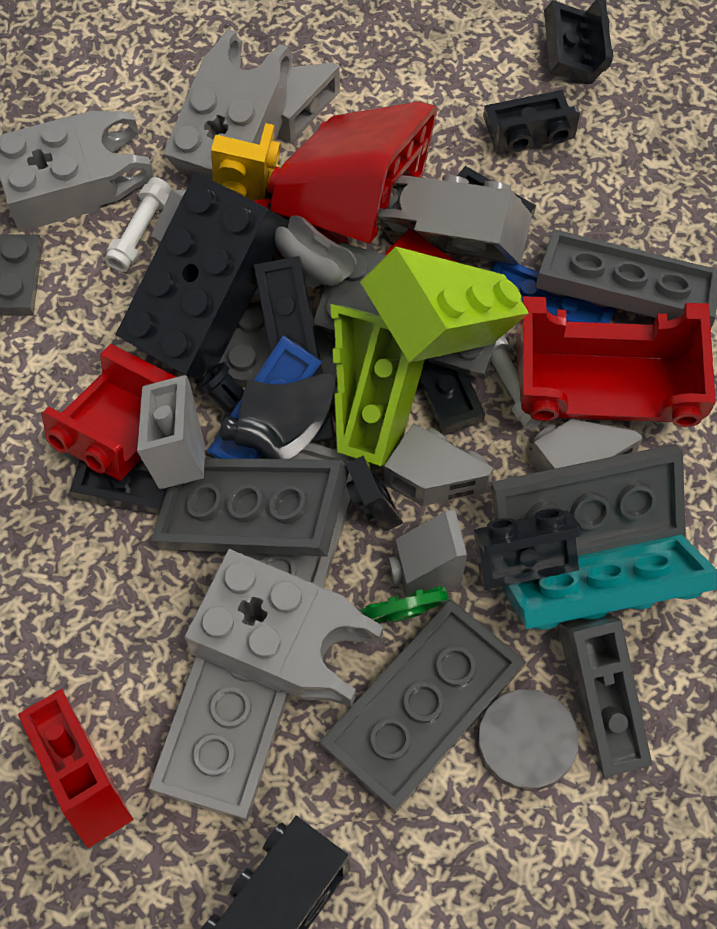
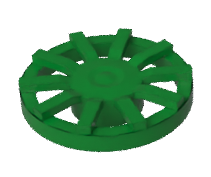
[359,586,450,623]

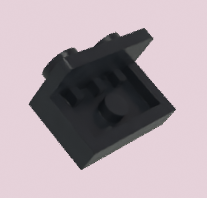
[544,0,613,84]
[483,90,580,154]
[473,508,582,590]

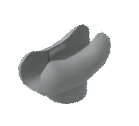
[274,216,357,287]

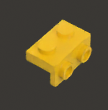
[211,123,281,201]

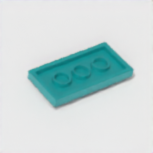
[502,534,717,630]

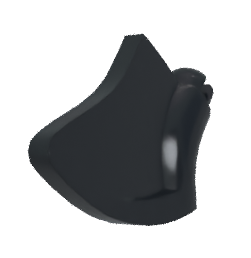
[219,373,336,459]

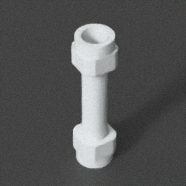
[104,177,172,272]
[490,336,544,429]

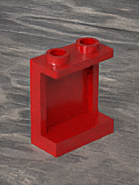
[41,344,176,481]

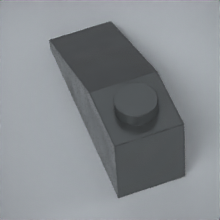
[558,613,653,778]

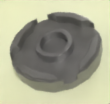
[478,689,578,791]

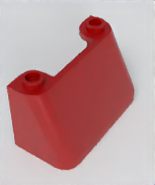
[268,101,437,244]
[516,296,716,427]

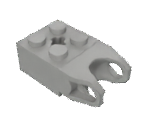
[163,29,293,180]
[0,111,154,232]
[377,175,532,265]
[185,549,383,706]

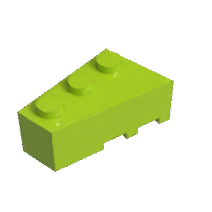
[360,247,529,363]
[330,304,425,466]

